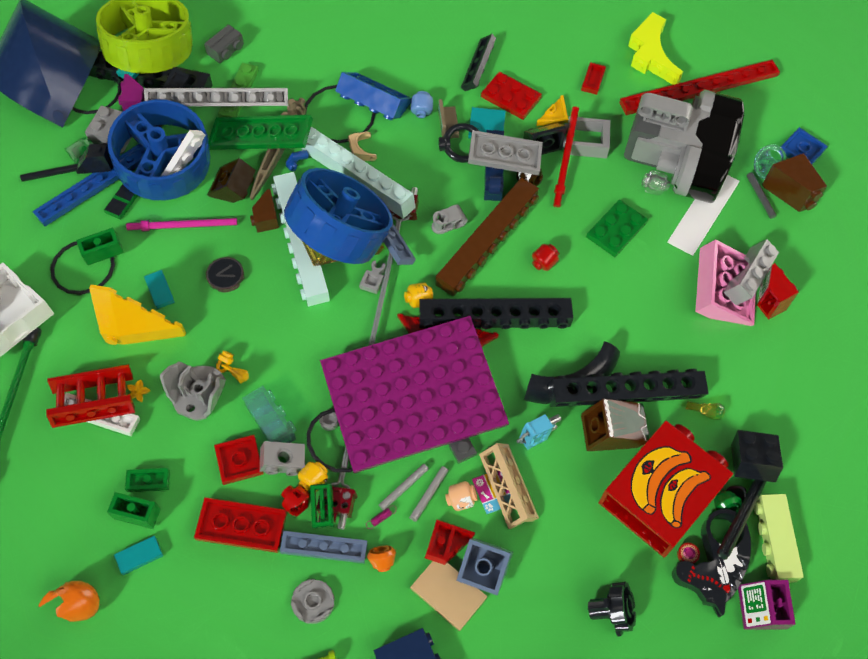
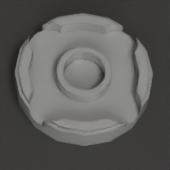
[291,579,335,624]

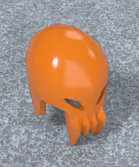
[38,581,100,622]

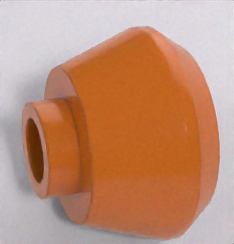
[367,545,396,572]

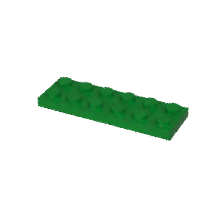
[209,115,313,150]

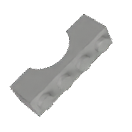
[724,239,779,305]

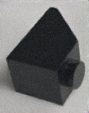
[76,143,113,174]

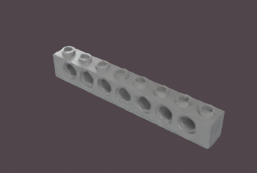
[144,88,288,106]

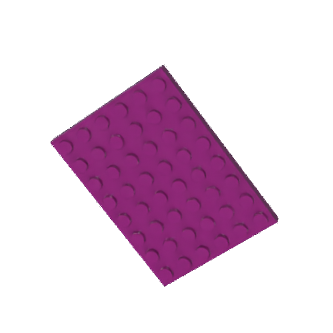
[320,316,509,473]

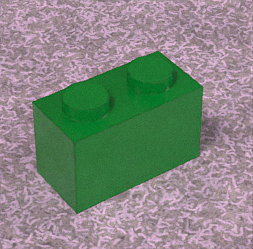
[76,227,124,265]
[107,492,161,529]

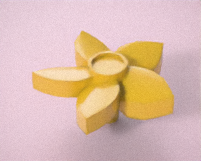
[127,380,151,403]

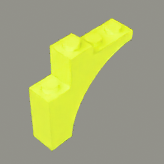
[628,12,683,85]

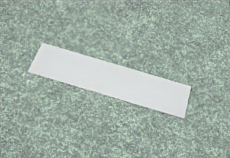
[667,173,740,256]

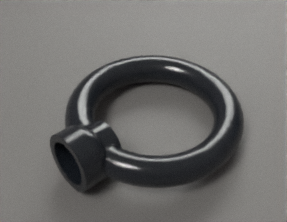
[439,123,479,163]

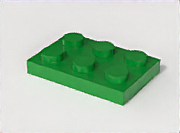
[586,199,648,257]

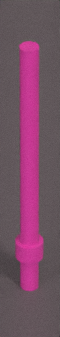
[126,218,238,231]

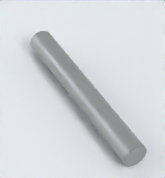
[378,463,429,511]
[409,466,448,522]

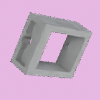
[563,116,610,158]

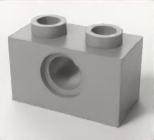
[260,441,305,476]

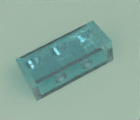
[242,386,296,443]

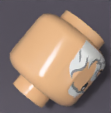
[445,481,478,511]

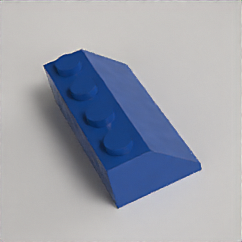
[335,72,412,120]

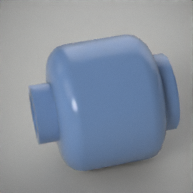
[411,91,434,118]

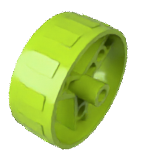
[96,0,193,74]

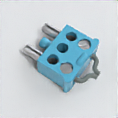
[517,414,561,450]

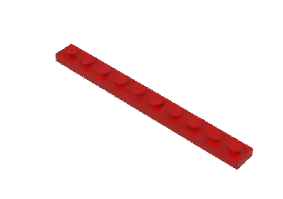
[619,60,780,115]

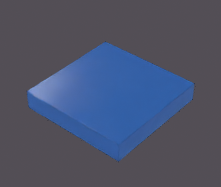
[778,127,828,164]

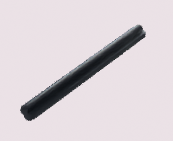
[717,480,766,560]

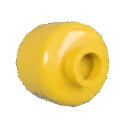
[404,283,433,308]
[298,462,328,492]

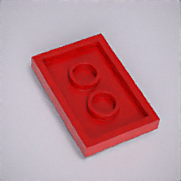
[481,71,542,120]

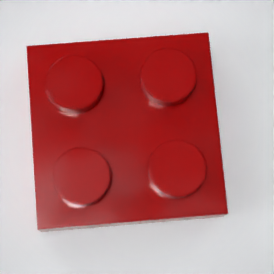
[214,435,264,485]

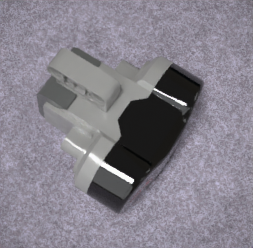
[624,90,744,203]

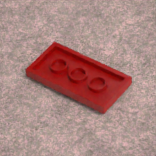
[194,497,287,553]

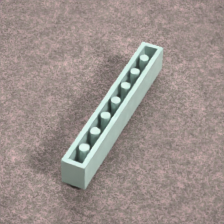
[301,127,416,219]
[271,172,330,307]

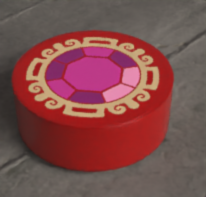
[677,543,700,564]

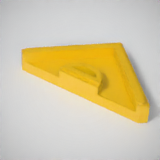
[536,95,568,126]

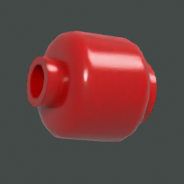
[532,244,559,271]

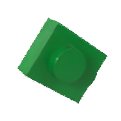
[65,137,94,164]

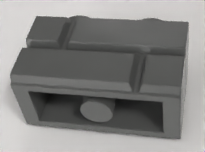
[204,24,244,63]

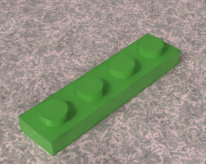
[218,63,259,117]

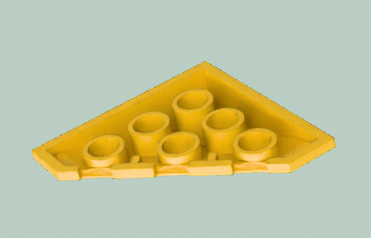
[89,285,186,345]

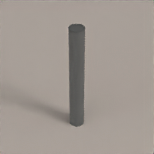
[747,172,777,219]

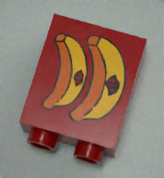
[598,421,734,558]

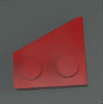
[425,520,475,565]

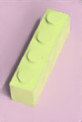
[754,494,804,583]

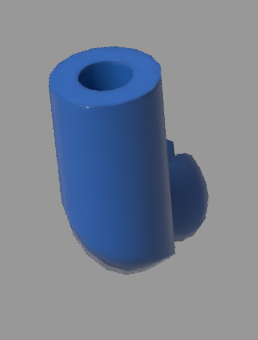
[286,150,309,171]

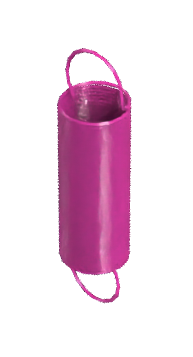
[366,505,396,529]

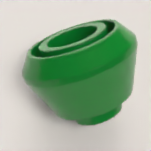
[714,490,742,512]

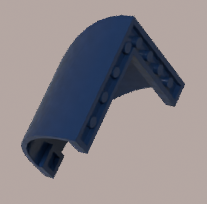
[0,0,101,127]

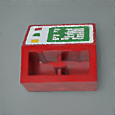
[757,263,799,320]

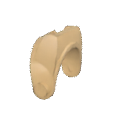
[348,131,377,161]

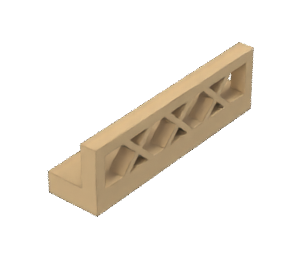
[479,443,539,529]

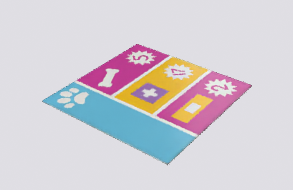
[472,471,511,514]

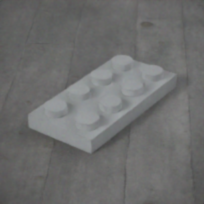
[468,130,543,175]

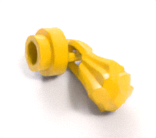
[216,350,249,384]

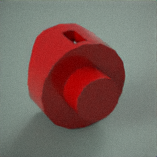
[281,485,309,517]

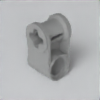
[432,205,468,234]

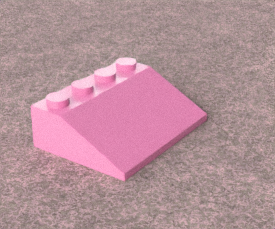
[695,239,756,326]

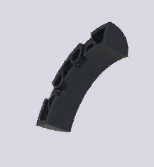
[524,341,620,404]

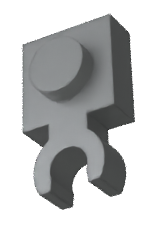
[359,260,386,294]

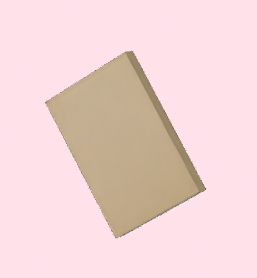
[410,561,488,632]

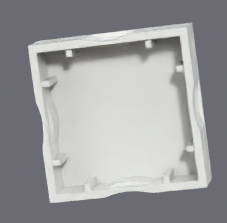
[0,263,54,357]

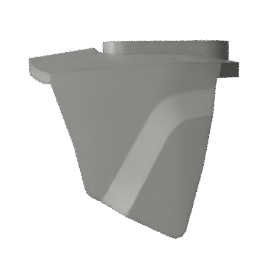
[160,361,226,421]

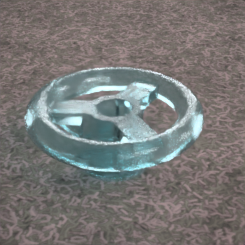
[754,145,787,179]

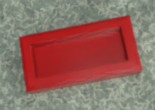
[581,62,606,95]

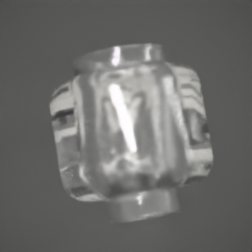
[642,170,670,195]

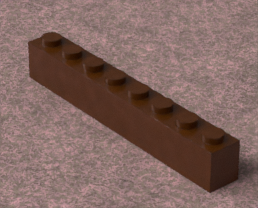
[436,177,539,297]

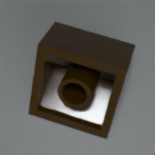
[207,158,256,203]

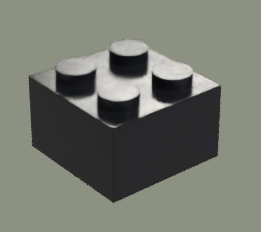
[731,430,783,482]

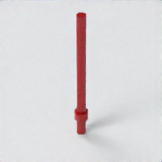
[553,107,579,208]

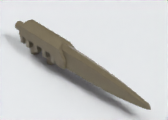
[250,98,306,200]

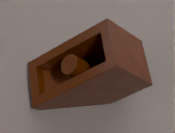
[250,189,279,233]

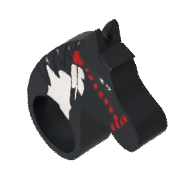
[672,509,751,618]

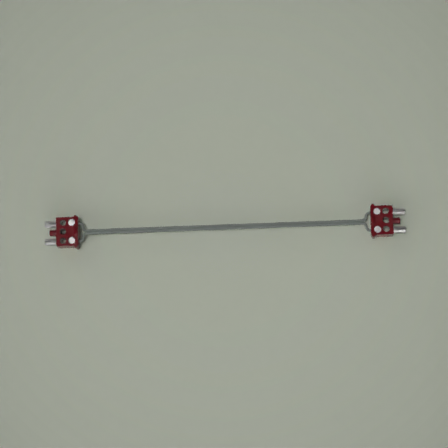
[317,187,419,530]

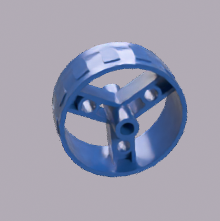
[108,99,210,200]
[284,168,393,264]

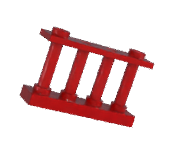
[46,364,135,428]

